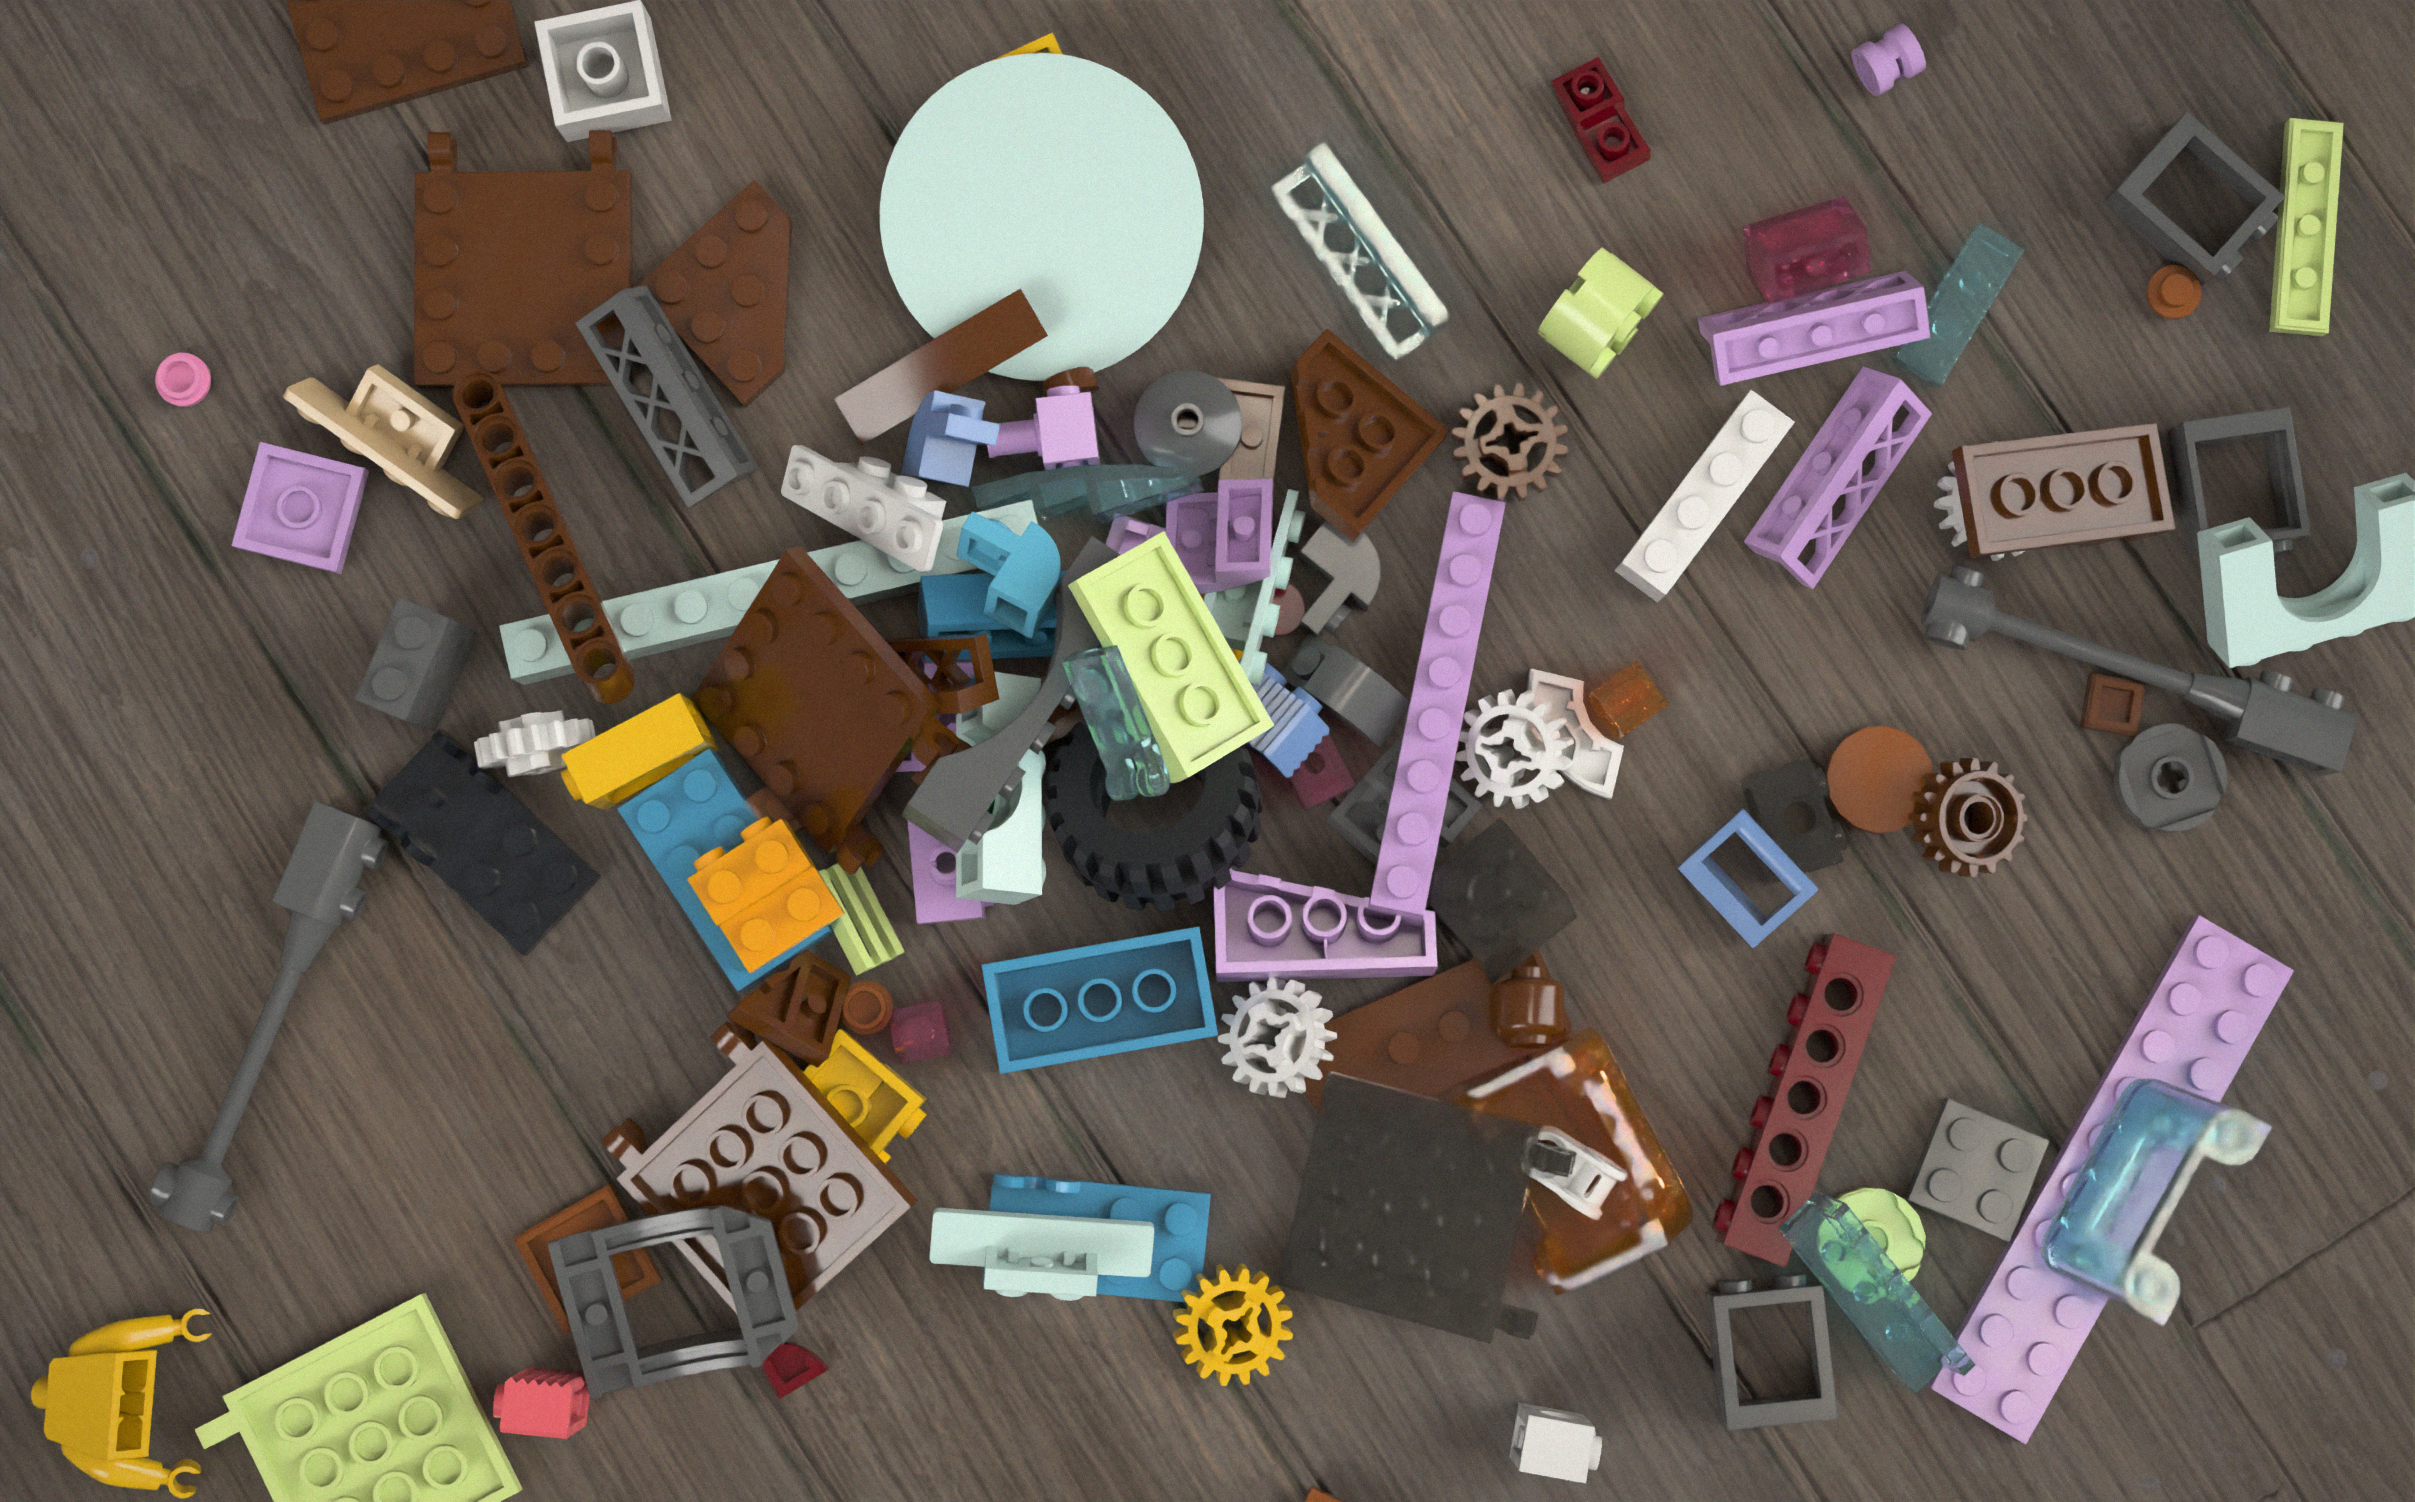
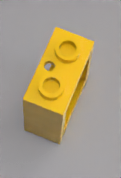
[560,693,720,810]

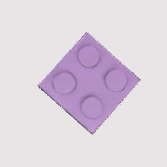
[232,442,369,574]

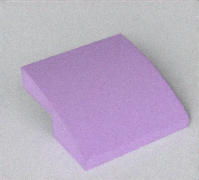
[1165,479,1274,594]

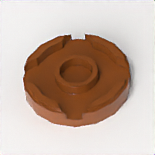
[1823,726,1933,834]

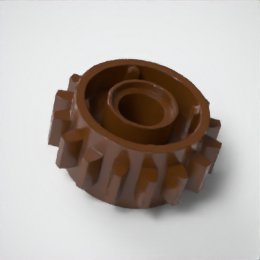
[1908,758,2028,877]

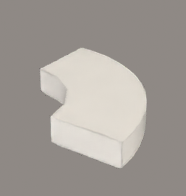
[1527,669,1624,800]

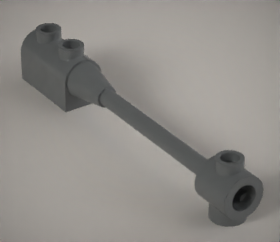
[1921,566,2356,776]
[149,801,389,1233]

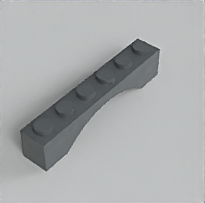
[901,536,1120,853]

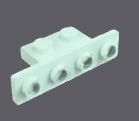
[1204,489,1306,686]
[930,1208,1154,1301]

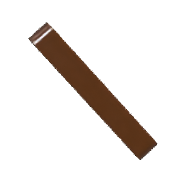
[452,370,635,704]

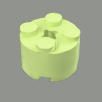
[1538,247,1664,379]

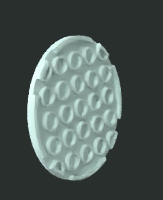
[880,53,1204,381]

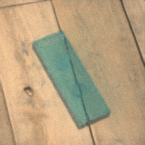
[1893,222,2025,388]

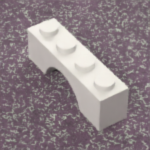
[1614,390,1795,603]

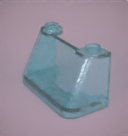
[2041,1078,2272,1326]

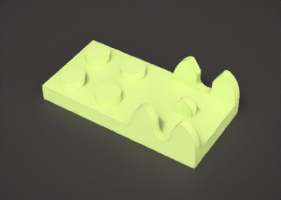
[1068,531,1274,783]

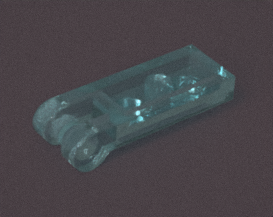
[1062,645,1170,801]

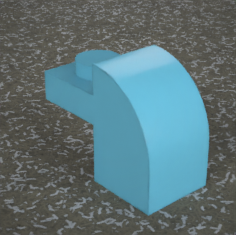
[956,511,1061,639]

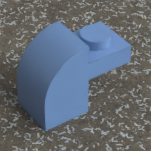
[901,390,1000,487]

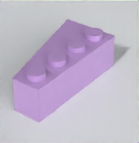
[1214,868,1437,982]

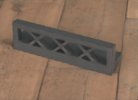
[575,285,759,508]

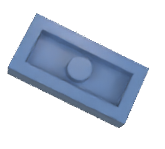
[1678,808,1818,948]

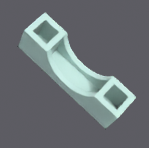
[956,672,1046,905]

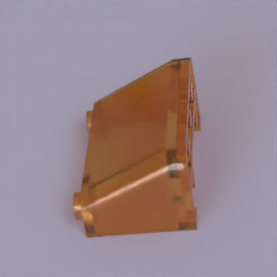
[1452,1027,1693,1296]

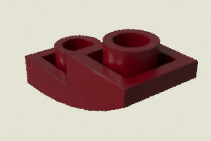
[1551,57,1650,184]

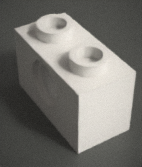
[1509,1403,1602,1483]

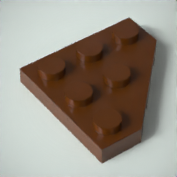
[636,180,792,408]
[1290,329,1450,542]

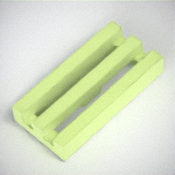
[819,863,905,976]

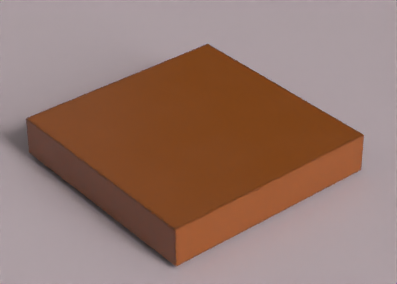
[513,1184,663,1335]

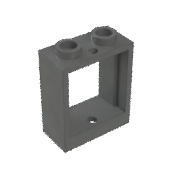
[2103,111,2285,285]
[2168,407,2311,557]
[1705,1273,1838,1430]

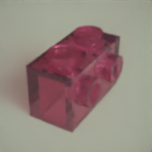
[1742,196,1871,304]

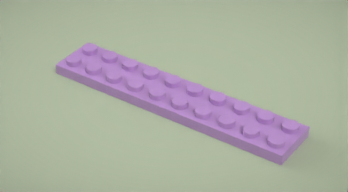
[1926,915,2294,1444]

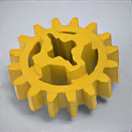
[1173,1263,1293,1386]

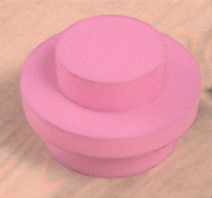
[155,353,211,407]

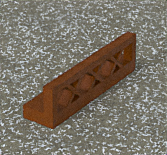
[884,634,1000,714]

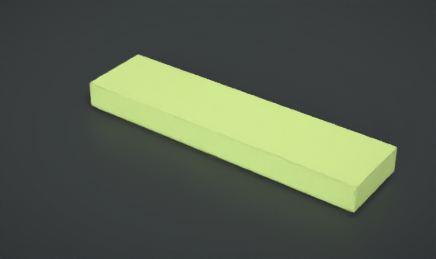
[2269,118,2344,337]

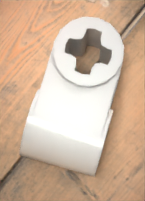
[1521,1126,1628,1220]

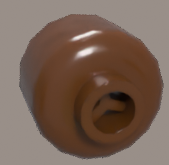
[1493,967,1565,1049]

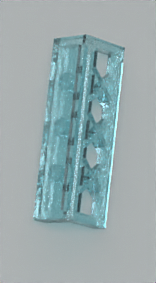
[1271,142,1450,362]
[1778,1192,1975,1393]

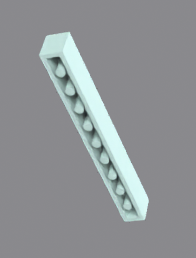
[499,500,1038,685]

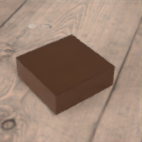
[2079,673,2146,737]

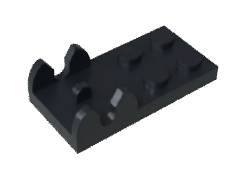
[363,728,601,956]

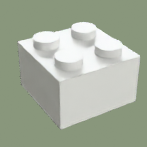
[535,0,672,142]

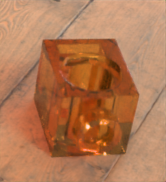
[1585,660,1669,741]

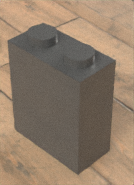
[354,597,477,732]

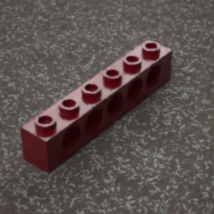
[1712,933,1896,1267]

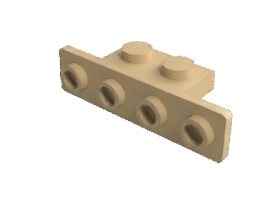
[283,364,483,519]

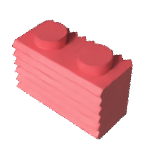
[493,1366,590,1439]

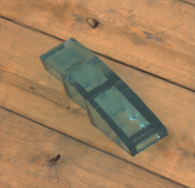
[972,464,1204,524]

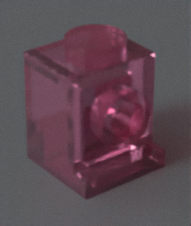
[1288,734,1355,812]
[890,1000,955,1064]

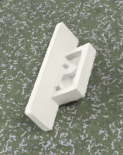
[781,445,946,572]

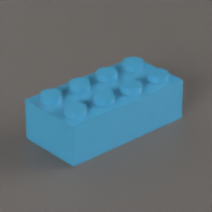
[617,748,834,992]
[981,927,1218,1074]

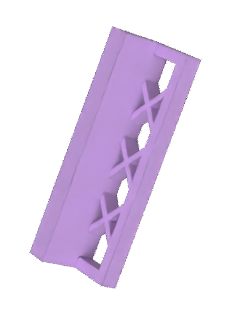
[1698,271,1930,386]
[1744,366,1932,589]

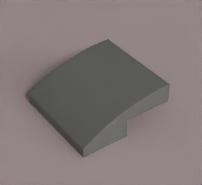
[1325,734,1483,866]

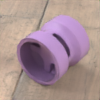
[1851,23,1926,96]

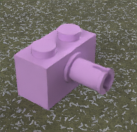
[987,386,1102,480]
[908,821,994,925]

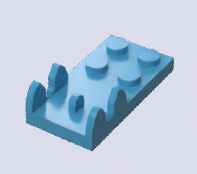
[982,1172,1211,1303]

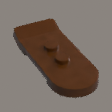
[1304,937,1572,1125]

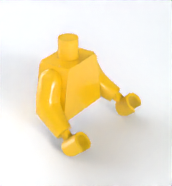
[31,1309,212,1498]

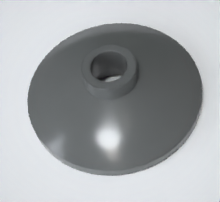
[1134,370,1242,478]

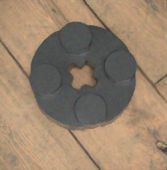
[2113,723,2227,833]

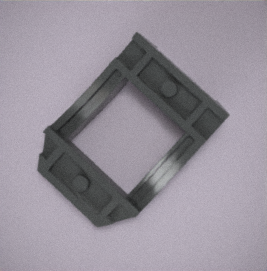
[547,1205,799,1400]

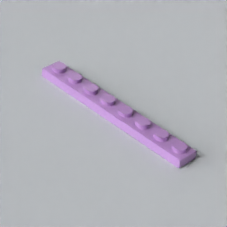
[1368,491,1506,920]

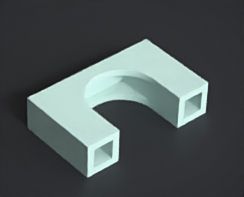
[2197,473,2415,668]

